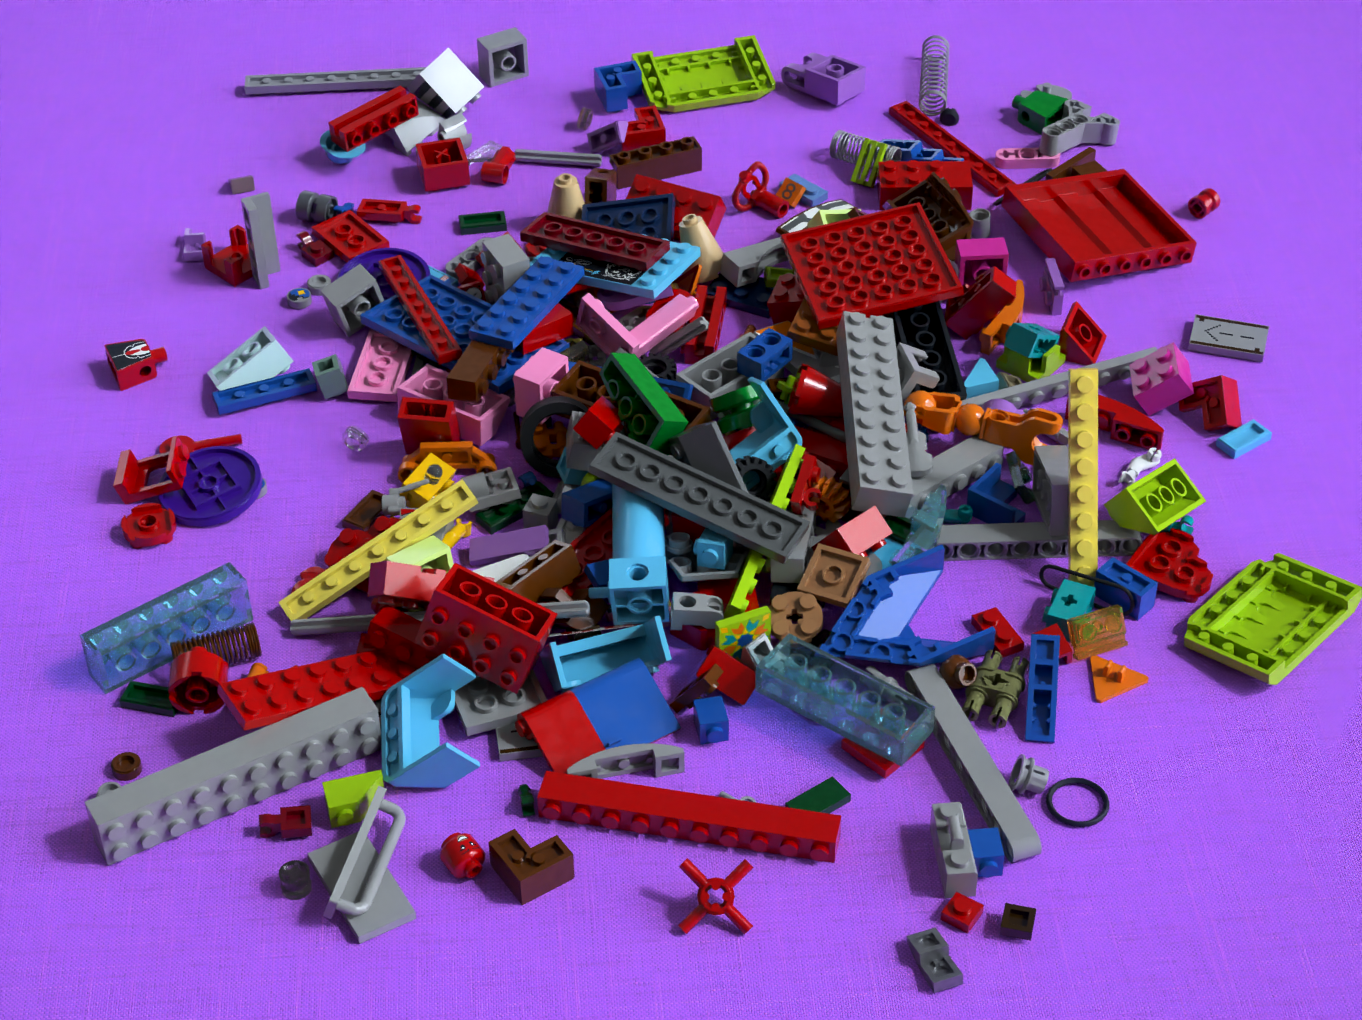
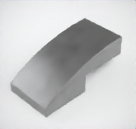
[907,927,963,993]

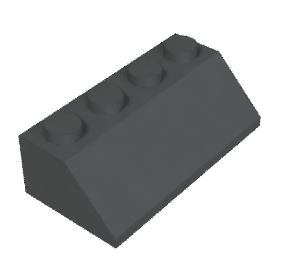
[668,421,748,493]

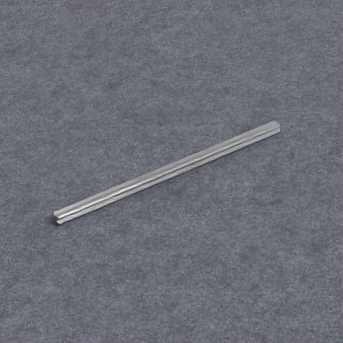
[290,600,590,636]

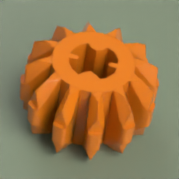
[809,476,851,523]

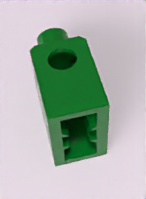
[1012,90,1069,135]

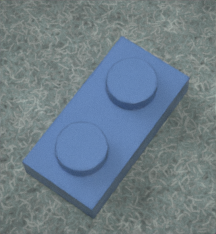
[779,173,828,207]

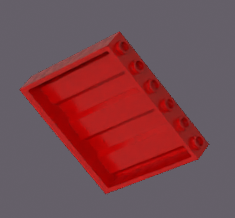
[1001,169,1197,282]

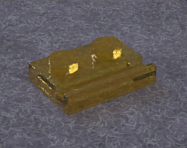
[1067,605,1128,660]

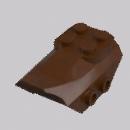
[882,172,974,261]

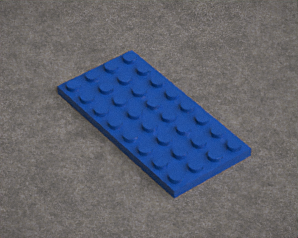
[360,275,570,395]

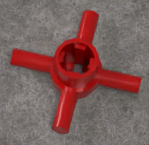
[678,858,754,935]

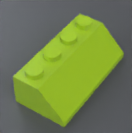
[1104,458,1206,535]

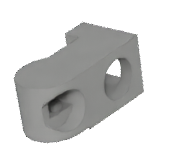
[670,592,724,630]

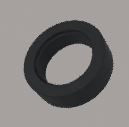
[520,396,588,478]

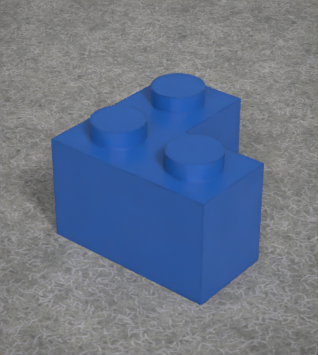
[594,61,642,112]

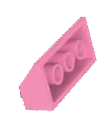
[397,364,510,446]

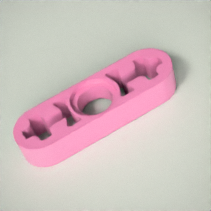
[995,148,1061,169]

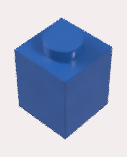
[693,696,729,745]
[968,827,1005,878]

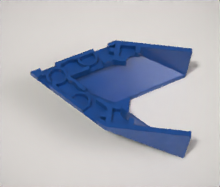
[817,544,996,666]

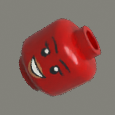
[440,832,486,879]

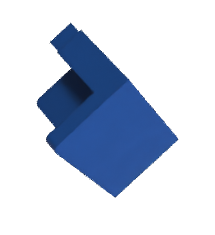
[967,463,1026,524]

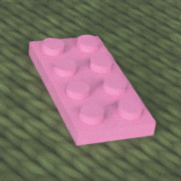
[347,329,413,402]

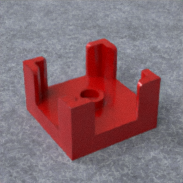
[201,225,253,287]

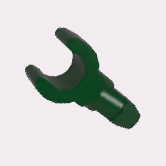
[518,784,535,817]

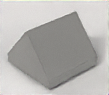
[740,633,778,672]

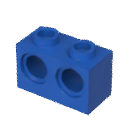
[736,328,793,381]

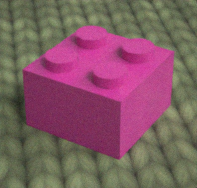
[955,237,1009,286]
[1129,342,1194,416]

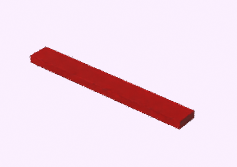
[889,101,1016,197]
[378,255,462,365]

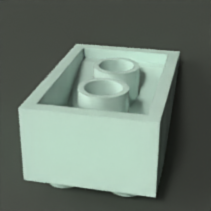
[207,326,294,391]

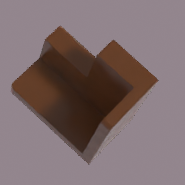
[488,829,575,905]

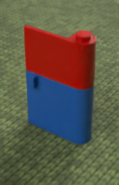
[515,658,681,774]

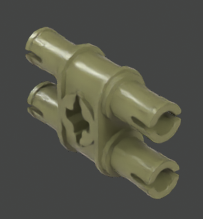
[962,650,1030,728]

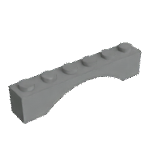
[720,237,788,287]

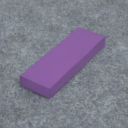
[469,525,549,566]

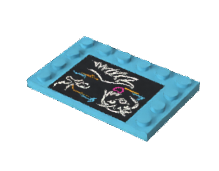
[530,234,701,299]

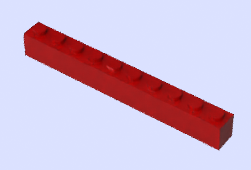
[537,771,841,863]

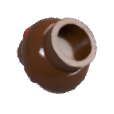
[939,655,977,690]

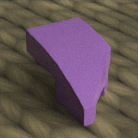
[184,228,206,262]

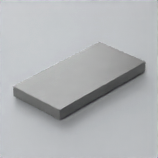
[307,832,416,944]

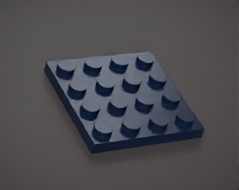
[581,193,675,242]

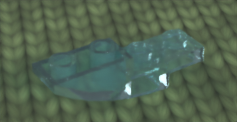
[889,484,947,566]

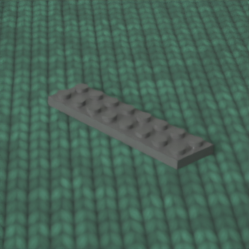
[589,432,810,564]

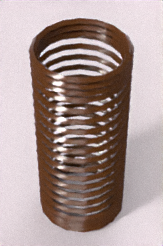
[170,622,262,665]

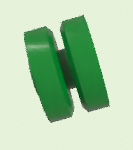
[709,385,760,434]

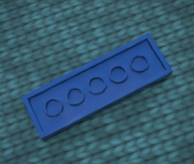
[468,256,585,350]

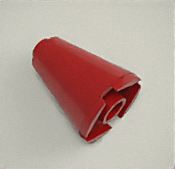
[787,363,844,418]

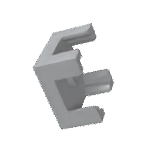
[896,343,940,410]

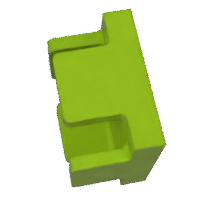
[996,338,1066,382]

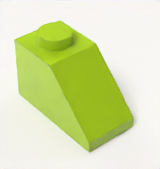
[322,770,384,828]

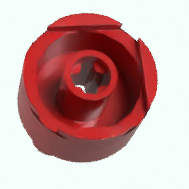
[168,646,229,714]

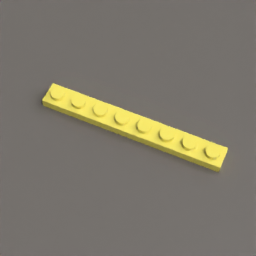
[1068,368,1098,587]
[279,479,479,621]

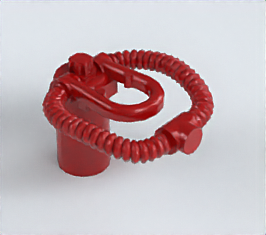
[732,161,789,218]

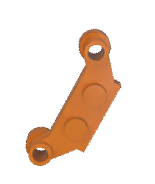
[398,441,497,483]

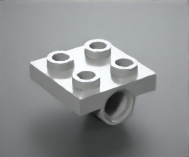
[460,467,522,512]

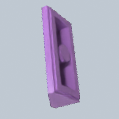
[587,121,628,154]

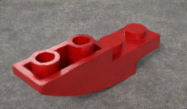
[1065,395,1164,452]

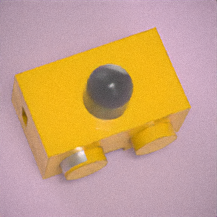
[400,453,456,508]

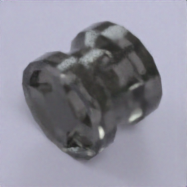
[279,860,312,900]

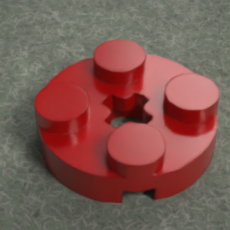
[121,503,176,549]

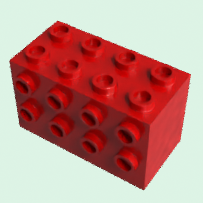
[414,563,557,694]

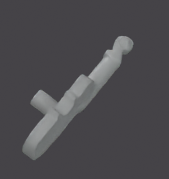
[903,402,933,477]

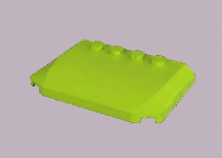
[631,35,776,112]
[1184,553,1362,685]

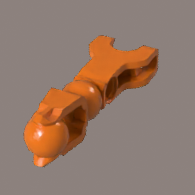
[904,390,1063,465]

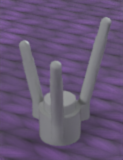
[382,479,430,516]

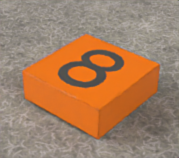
[776,177,806,208]

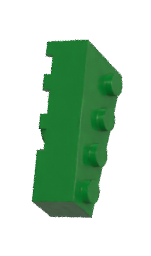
[599,352,688,456]

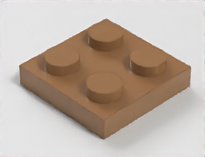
[797,543,871,608]

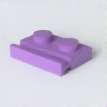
[1039,258,1065,315]

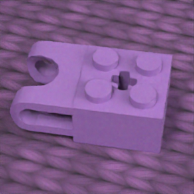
[781,52,866,105]

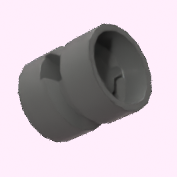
[296,190,338,224]

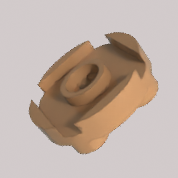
[769,592,823,647]

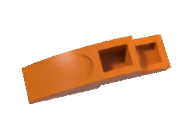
[979,279,1024,355]

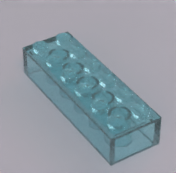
[80,562,253,694]
[755,634,935,767]

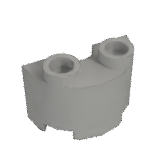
[437,113,472,149]

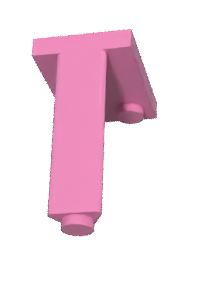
[576,293,699,358]

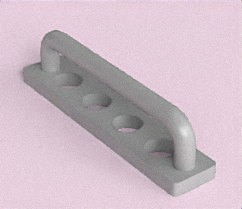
[323,786,406,919]

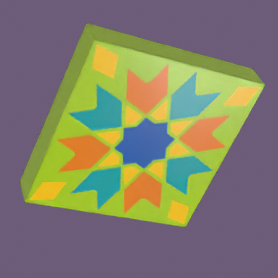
[715,605,771,662]

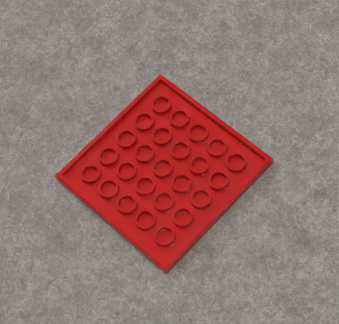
[780,202,964,330]

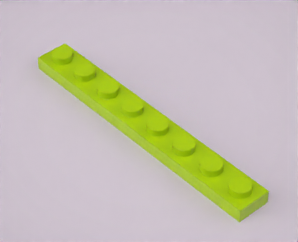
[724,444,806,619]

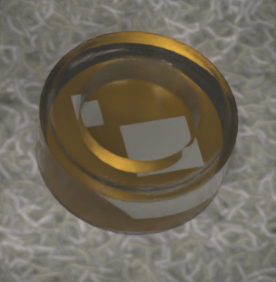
[577,107,593,131]

